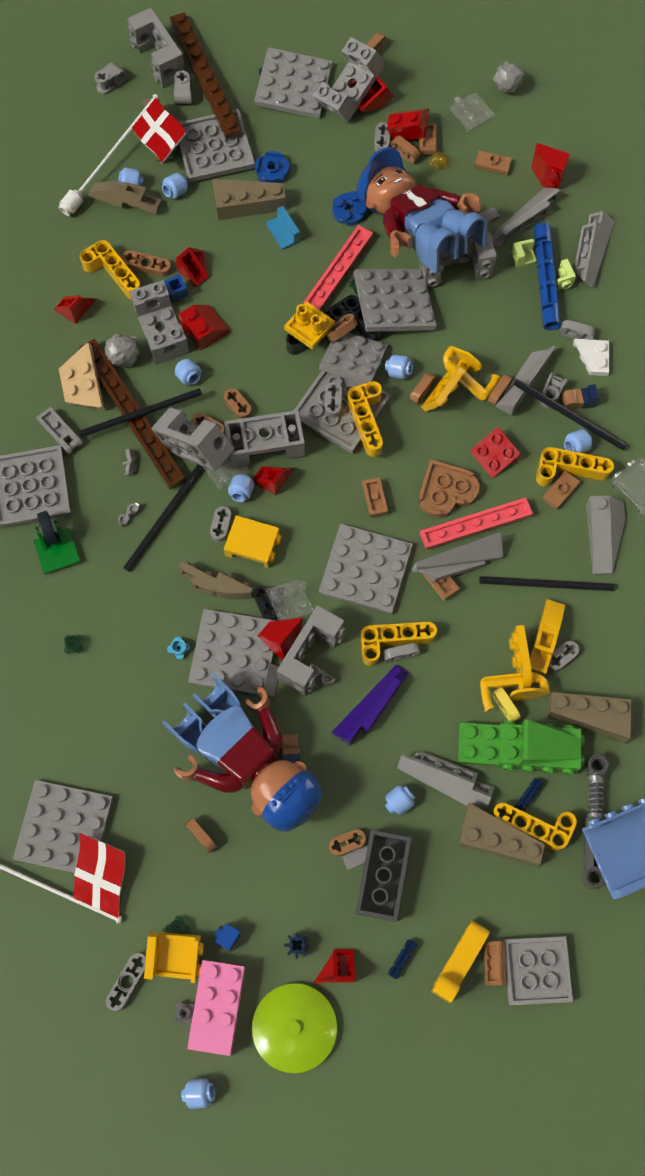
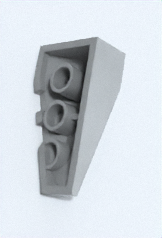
[586,496,626,575]

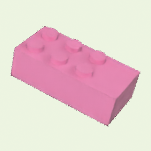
[187,960,246,1056]

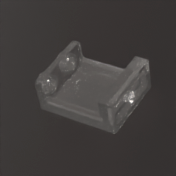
[611,457,645,518]

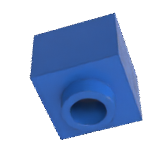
[164,274,188,302]
[214,923,241,952]

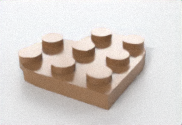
[419,459,480,517]

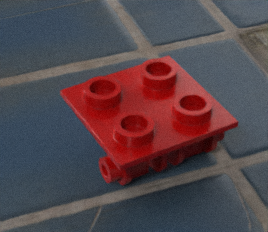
[470,427,521,479]

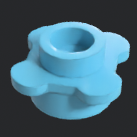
[167,637,191,660]

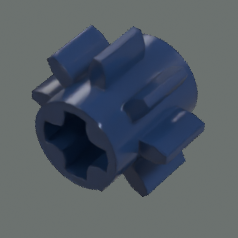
[284,932,310,959]

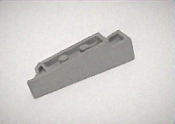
[491,188,560,248]
[573,210,614,287]
[495,346,556,415]
[412,532,503,582]
[397,751,495,812]

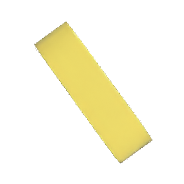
[492,688,521,722]

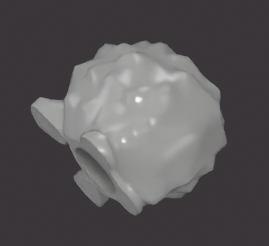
[493,61,524,93]
[105,334,141,368]

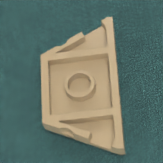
[59,343,104,410]

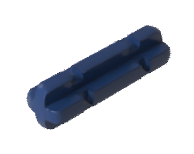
[514,778,543,812]
[388,939,417,979]

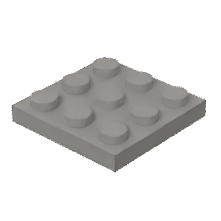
[319,333,387,384]
[502,936,573,1006]

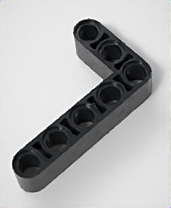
[286,295,381,355]

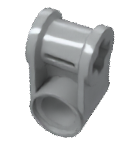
[94,62,127,94]
[174,70,192,105]
[540,372,568,409]

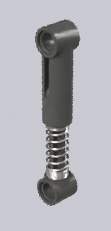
[581,754,609,890]

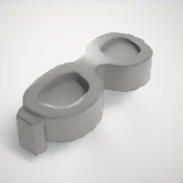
[123,448,137,476]
[118,503,140,527]
[309,663,335,686]

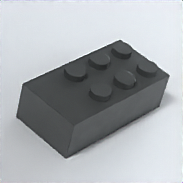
[355,830,411,922]

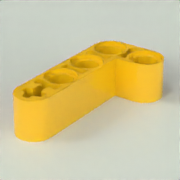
[80,240,141,300]
[348,381,383,458]
[536,447,614,486]
[361,622,437,666]
[491,803,577,851]
[431,920,490,1003]

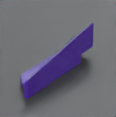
[332,665,409,746]

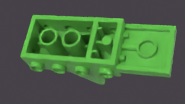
[458,719,584,775]

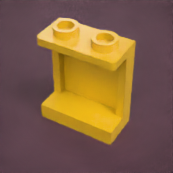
[224,516,282,568]
[144,931,204,983]

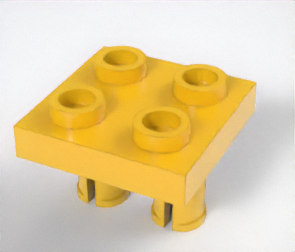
[284,301,335,349]

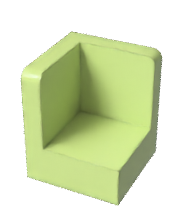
[511,239,536,268]

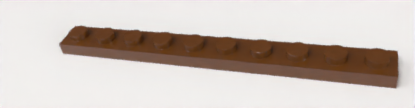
[169,12,242,139]
[79,339,186,490]

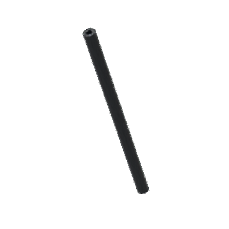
[513,379,627,451]
[78,388,202,438]
[123,464,204,572]
[479,576,614,591]

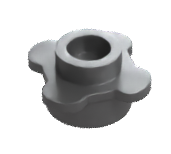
[173,1002,195,1025]

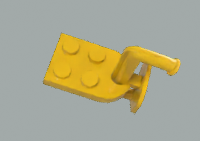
[421,346,501,412]
[480,625,550,712]

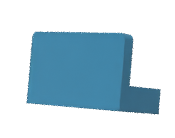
[266,206,300,250]

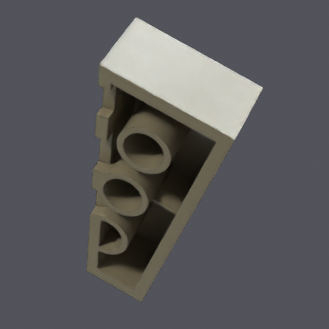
[212,179,286,220]
[547,692,631,743]
[457,803,545,867]

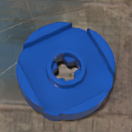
[255,151,289,183]
[332,191,367,226]

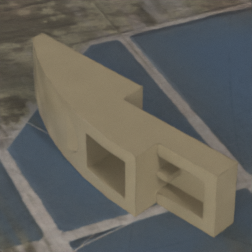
[88,181,161,214]
[178,561,254,599]

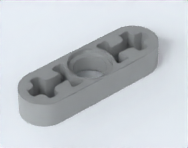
[106,953,146,1011]

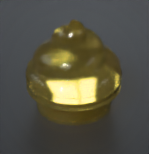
[429,151,447,169]

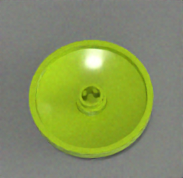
[252,983,337,1073]

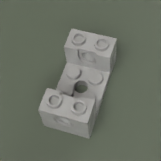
[127,8,185,88]
[313,37,386,122]
[418,232,497,287]
[129,280,189,365]
[151,407,234,471]
[224,410,305,468]
[277,605,346,696]

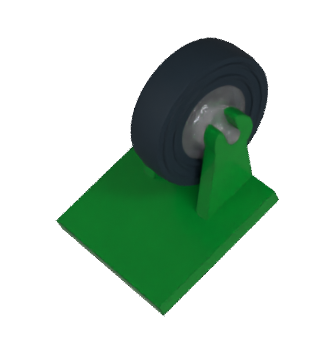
[33,511,81,575]

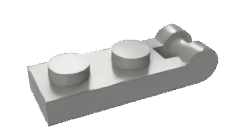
[36,407,83,455]

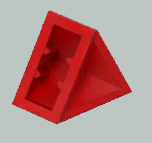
[175,247,209,287]
[54,295,97,324]
[252,466,296,496]
[257,618,303,661]
[313,949,355,984]

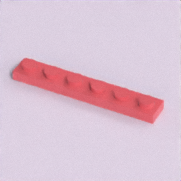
[303,225,373,311]
[420,497,533,550]

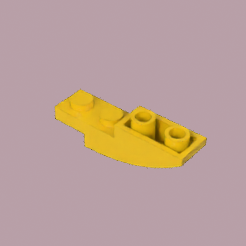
[530,599,565,675]

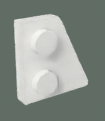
[573,339,609,376]

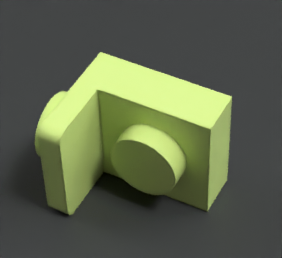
[557,259,576,290]

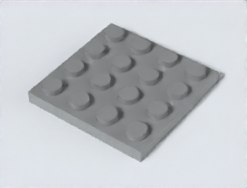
[254,47,333,119]
[178,109,255,183]
[353,269,436,332]
[293,371,391,454]
[0,445,72,528]
[318,524,413,615]
[188,609,275,696]
[12,780,114,874]

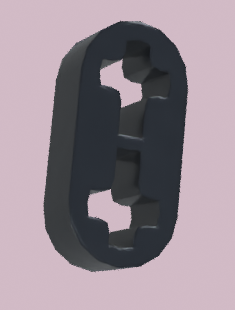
[254,586,279,620]

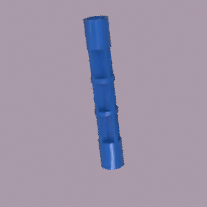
[534,223,561,330]

